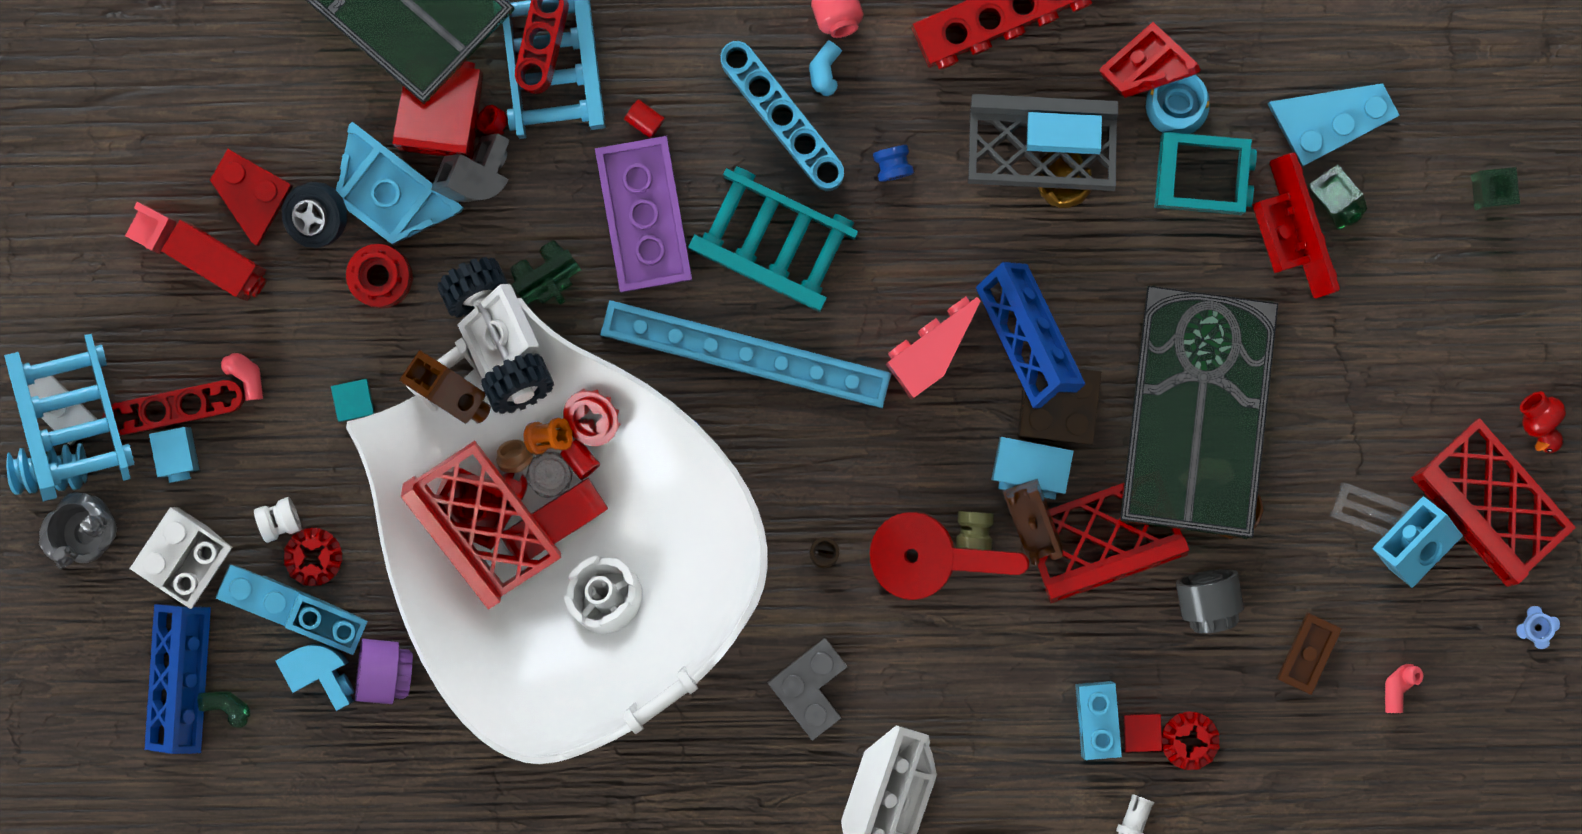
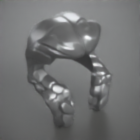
[39,492,117,570]

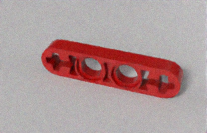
[102,380,245,436]

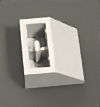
[130,507,233,609]

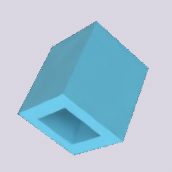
[149,427,200,483]

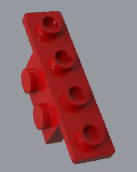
[1252,152,1340,299]

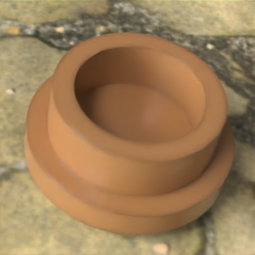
[496,440,533,473]

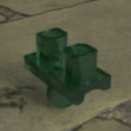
[510,240,581,305]

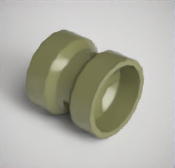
[956,511,994,550]

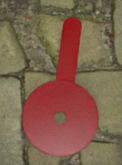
[870,512,1029,600]

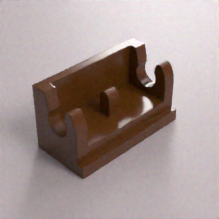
[1003,479,1063,565]

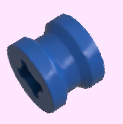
[873,145,914,182]

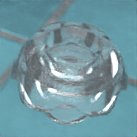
[526,452,573,498]

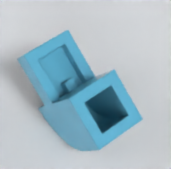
[276,644,355,711]

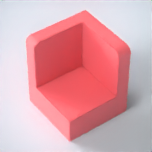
[125,202,176,254]

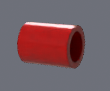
[624,99,665,139]
[560,440,600,480]

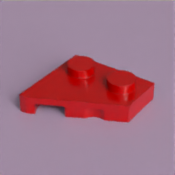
[1099,22,1201,98]

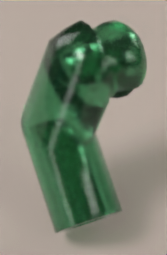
[197,691,250,728]

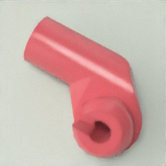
[221,353,263,401]
[1385,664,1424,713]

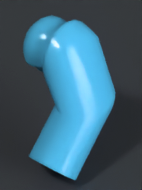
[809,40,842,96]

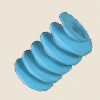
[6,443,88,495]

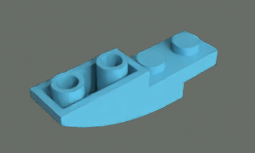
[215,563,368,655]

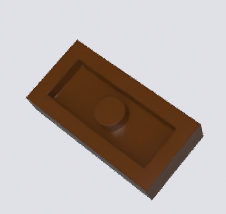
[1276,613,1342,695]

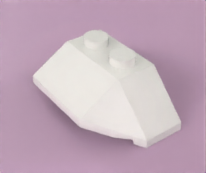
[841,725,937,834]

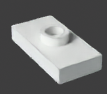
[28,376,97,445]

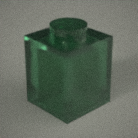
[1471,167,1520,211]

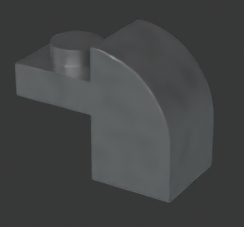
[431,133,509,202]

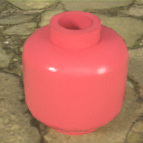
[811,0,864,38]

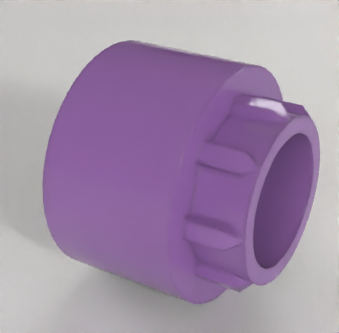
[355,638,413,705]

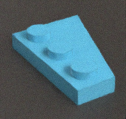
[1267,83,1400,167]

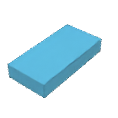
[1027,112,1102,154]

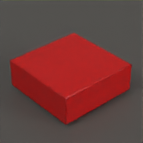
[1123,713,1162,752]

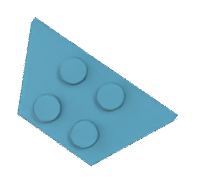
[336,122,464,245]

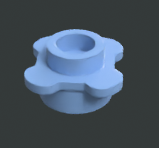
[1516,606,1560,649]

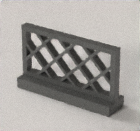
[968,94,1118,191]

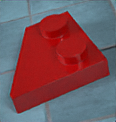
[210,149,293,246]

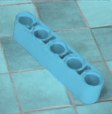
[720,41,844,191]

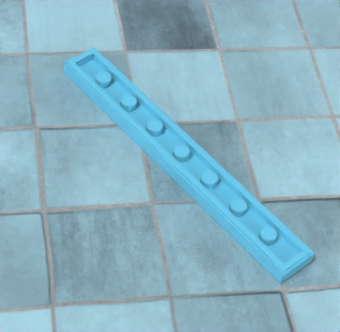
[600,300,892,408]

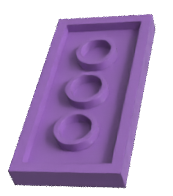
[595,136,692,293]

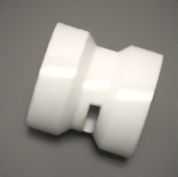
[254,497,302,543]

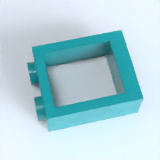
[1154,132,1257,215]

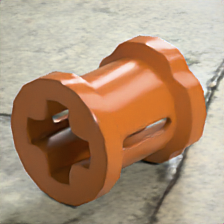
[523,418,573,455]

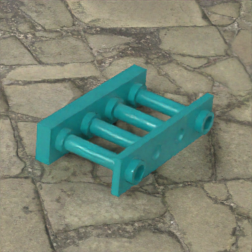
[688,166,858,312]

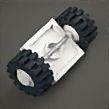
[437,257,554,414]

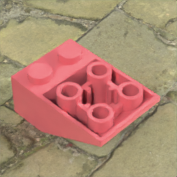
[886,296,981,400]

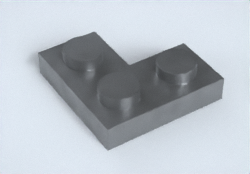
[768,638,847,741]

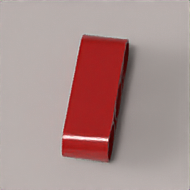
[515,0,569,94]
[501,478,608,559]

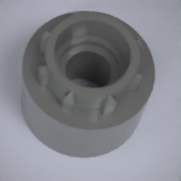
[1176,569,1244,633]

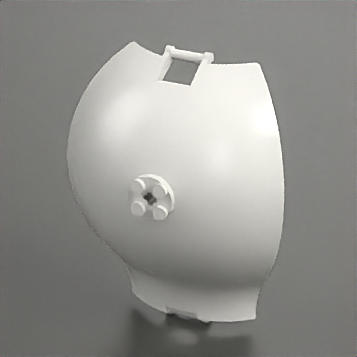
[346,298,768,764]

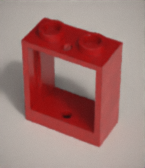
[161,219,267,301]

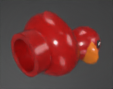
[1520,391,1566,453]

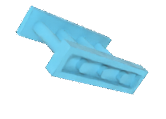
[493,0,606,139]
[4,334,135,501]

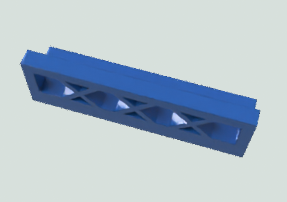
[976,262,1086,408]
[144,604,211,754]

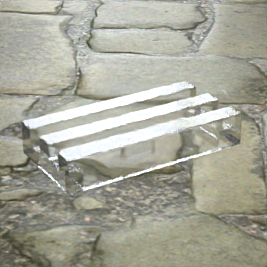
[1330,482,1412,536]

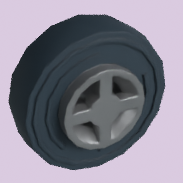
[282,182,347,248]

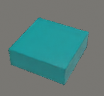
[331,379,375,422]

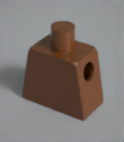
[399,350,491,424]

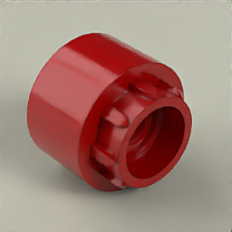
[346,244,413,309]

